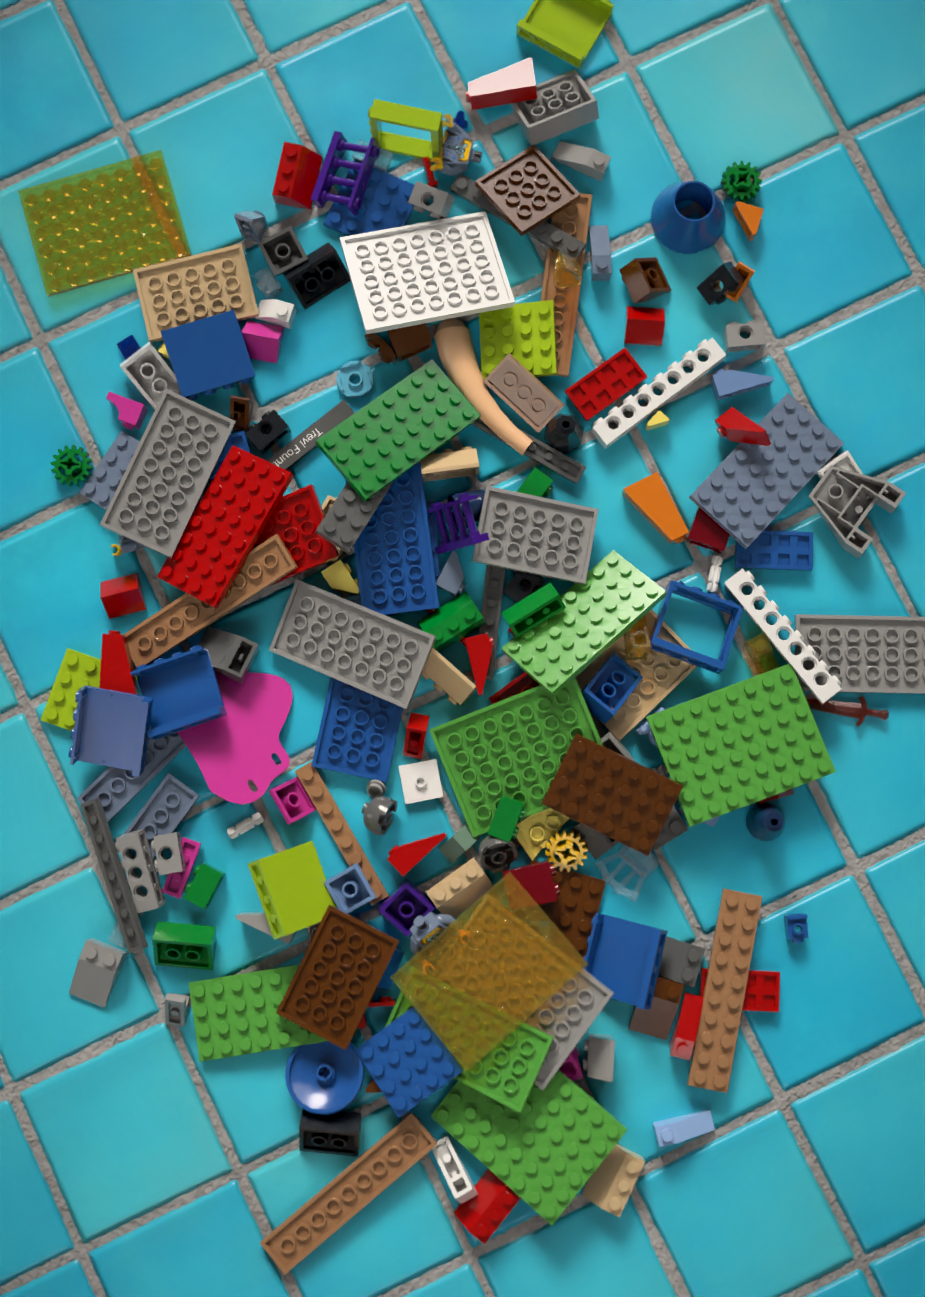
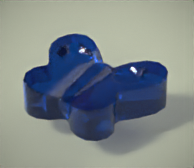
[446,111,468,129]

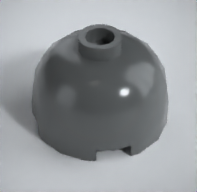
[362,796,398,836]
[478,835,518,873]

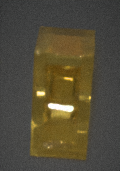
[743,633,779,674]

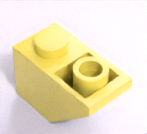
[321,560,360,595]

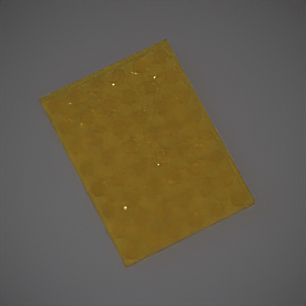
[18,150,192,297]
[391,872,589,1072]

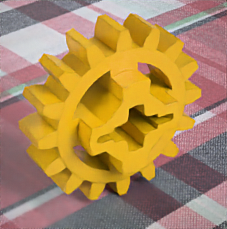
[545,829,588,872]

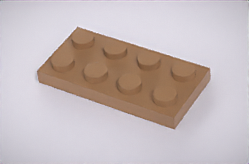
[483,353,565,433]

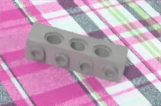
[116,829,165,913]

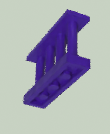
[311,131,380,216]
[427,492,489,555]

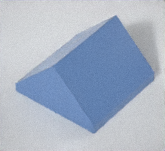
[324,863,376,914]

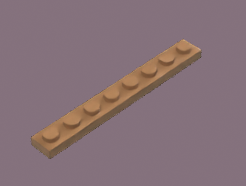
[295,761,389,906]

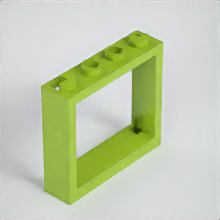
[368,99,443,161]

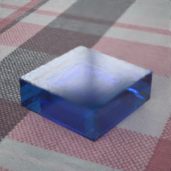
[117,335,140,359]

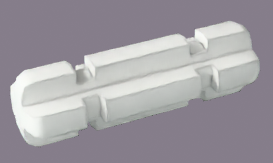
[706,555,723,593]
[227,812,264,839]

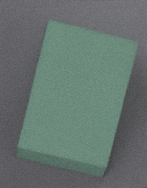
[439,824,480,864]

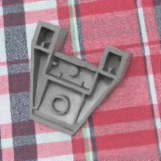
[808,466,906,559]

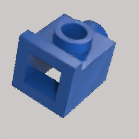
[784,913,809,943]

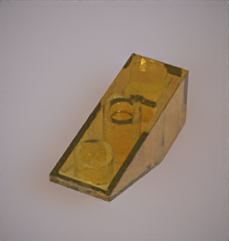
[552,251,582,289]

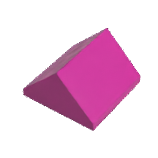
[241,320,285,364]
[269,776,317,825]

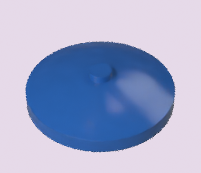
[285,1041,365,1115]

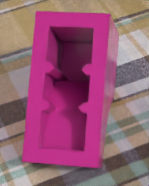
[106,392,148,430]

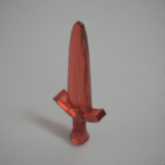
[806,695,889,727]

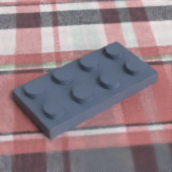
[79,431,140,510]
[124,773,200,859]

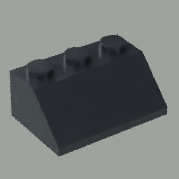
[282,242,351,309]
[299,1109,362,1157]

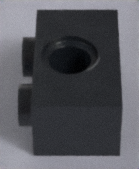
[696,262,744,306]
[245,410,291,455]
[503,571,544,603]

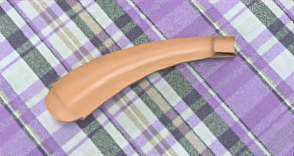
[434,318,533,456]

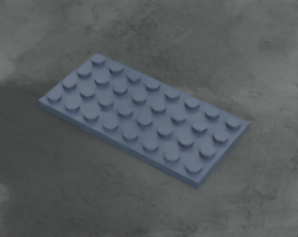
[689,393,844,549]

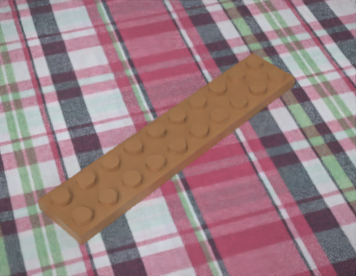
[541,193,592,377]
[123,534,298,667]
[687,888,762,1093]
[260,1111,438,1274]

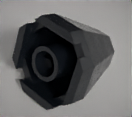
[544,413,584,454]

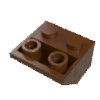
[388,323,433,362]

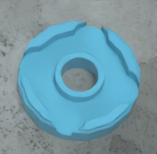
[336,361,374,399]

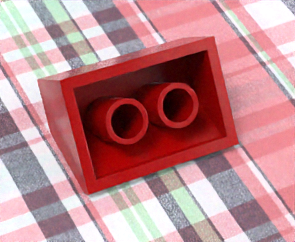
[272,142,323,210]
[453,1169,521,1244]

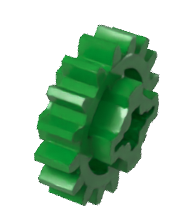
[720,161,762,202]
[50,445,93,487]

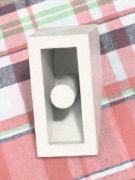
[255,299,296,329]

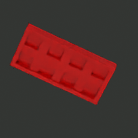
[564,348,647,422]
[700,968,780,1012]

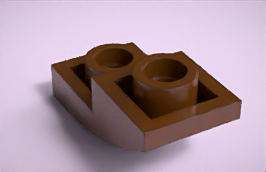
[365,333,397,365]

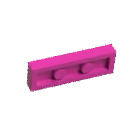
[162,837,202,899]

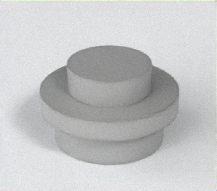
[367,780,386,798]

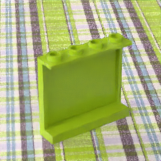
[516,0,614,69]
[248,841,336,940]

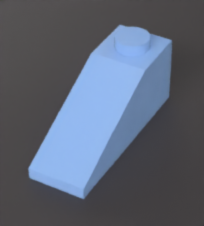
[652,1109,715,1147]

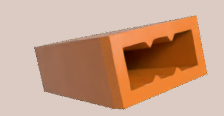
[622,472,689,544]

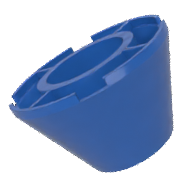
[651,181,726,254]

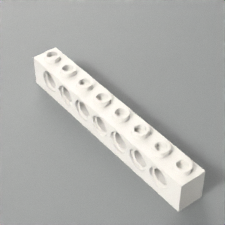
[591,337,726,449]
[724,568,841,704]

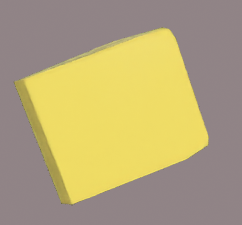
[645,411,670,430]

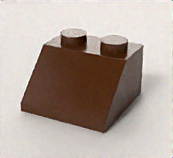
[619,257,672,303]

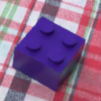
[379,878,435,937]

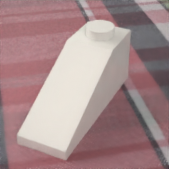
[432,1136,478,1204]

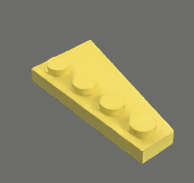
[516,808,570,861]

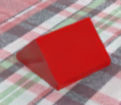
[624,306,665,346]
[100,573,147,619]

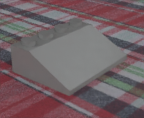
[510,70,599,146]

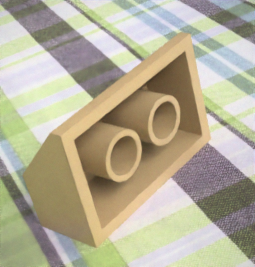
[420,447,479,482]
[422,648,476,706]
[426,857,496,919]
[582,1144,645,1217]

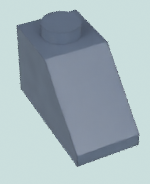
[436,550,466,597]

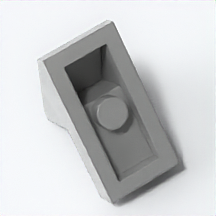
[165,993,190,1027]

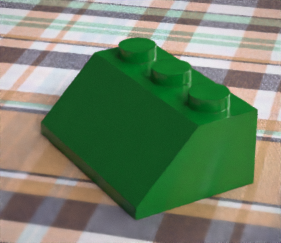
[418,591,486,653]
[152,921,216,970]

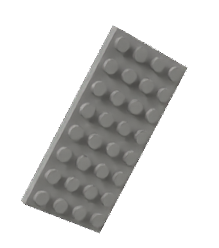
[100,388,236,558]
[269,579,437,709]
[794,614,925,694]

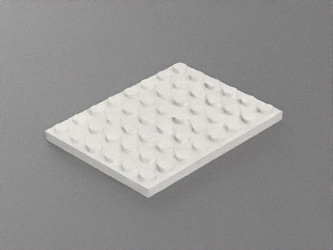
[340,211,515,334]

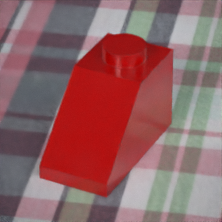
[403,712,430,759]

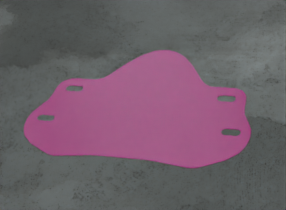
[178,671,292,804]

